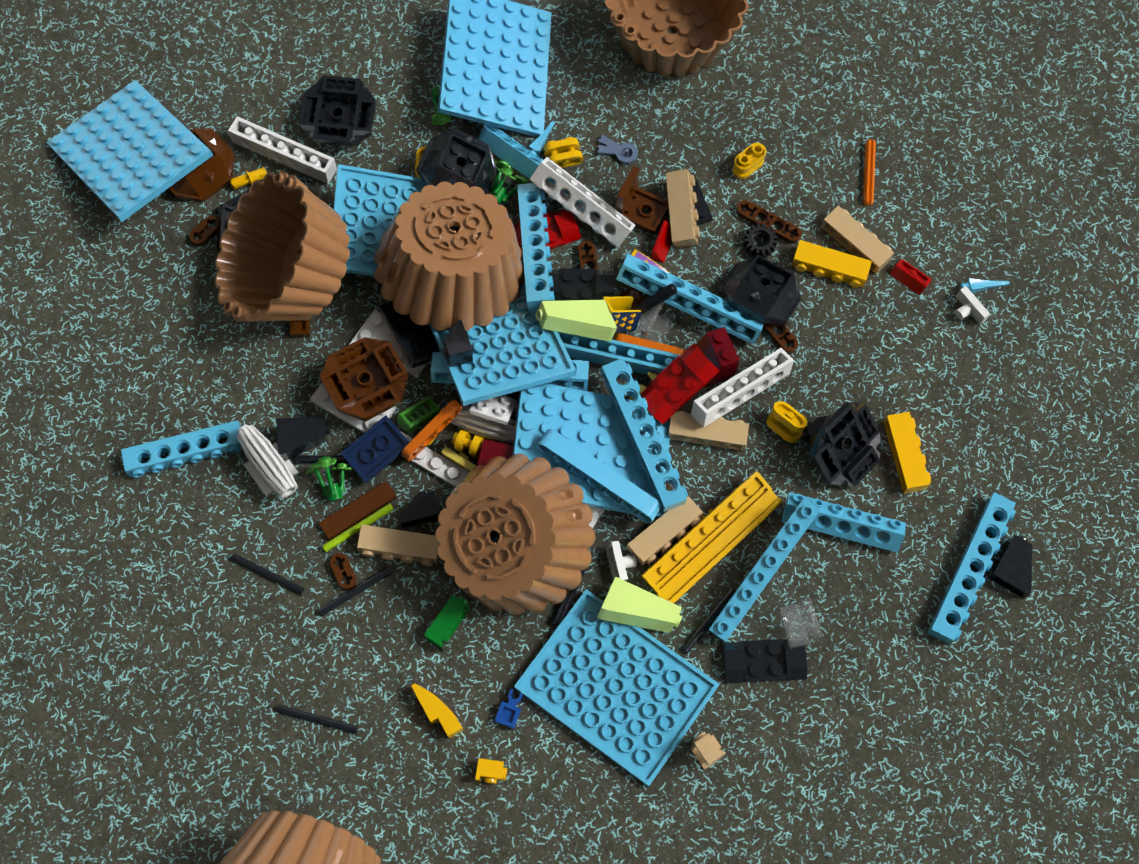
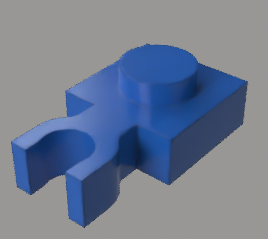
[494,689,523,729]

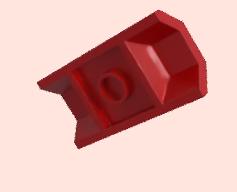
[514,209,581,254]
[640,343,720,424]

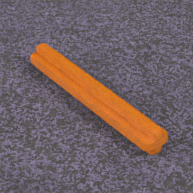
[863,139,876,206]

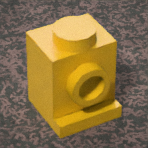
[475,758,507,784]

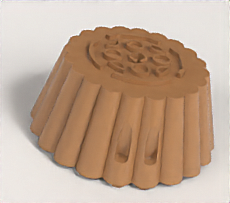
[605,0,749,77]
[215,170,350,322]
[374,182,525,331]
[435,453,595,616]
[219,810,381,864]

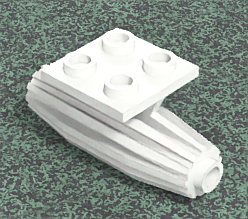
[450,395,518,445]
[237,425,298,498]

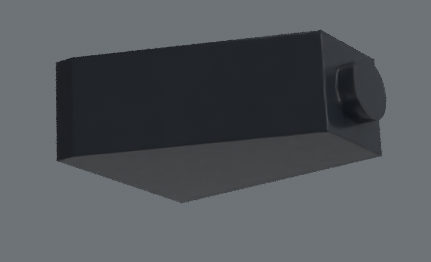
[276,416,329,461]
[988,535,1033,599]

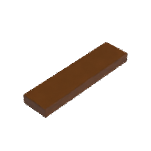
[319,481,397,540]

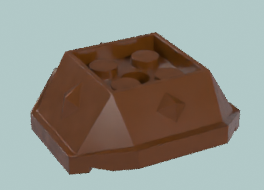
[168,128,235,202]
[319,337,408,421]

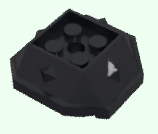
[298,75,377,146]
[416,128,497,194]
[719,255,801,326]
[809,402,880,487]

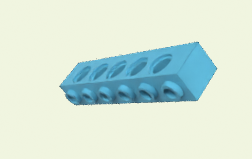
[121,420,242,478]
[781,492,906,553]

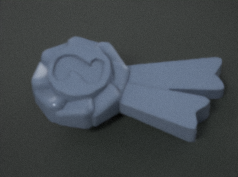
[597,135,638,165]

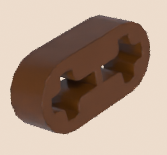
[189,216,218,247]
[330,553,357,590]

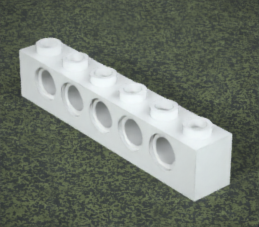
[228,116,337,184]
[530,157,635,248]
[691,348,794,428]

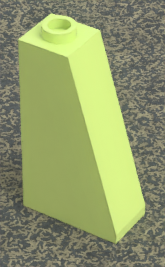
[536,300,617,341]
[597,576,682,633]

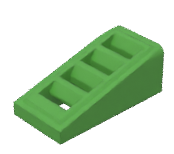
[397,396,441,435]

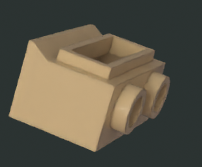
[690,732,726,770]

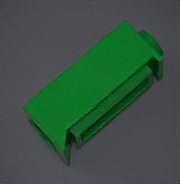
[424,595,470,651]

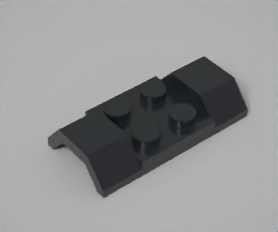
[549,268,616,301]
[722,639,808,684]

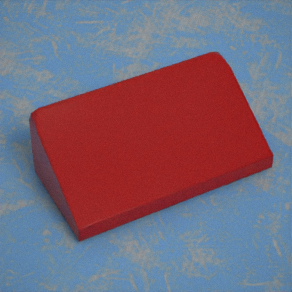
[651,220,672,263]
[889,259,932,295]

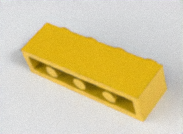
[792,240,872,288]
[883,412,931,494]

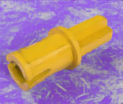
[230,167,267,189]

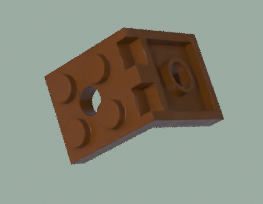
[616,166,669,235]

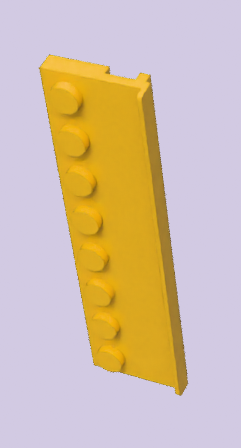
[641,471,782,603]

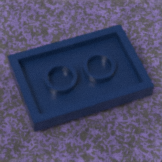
[341,415,410,484]

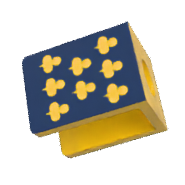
[602,296,642,332]

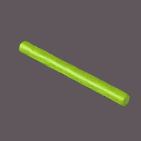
[322,503,394,552]

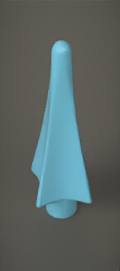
[529,121,555,157]
[960,278,1009,293]

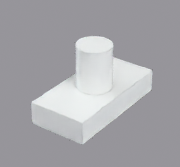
[955,286,990,324]
[606,541,637,581]

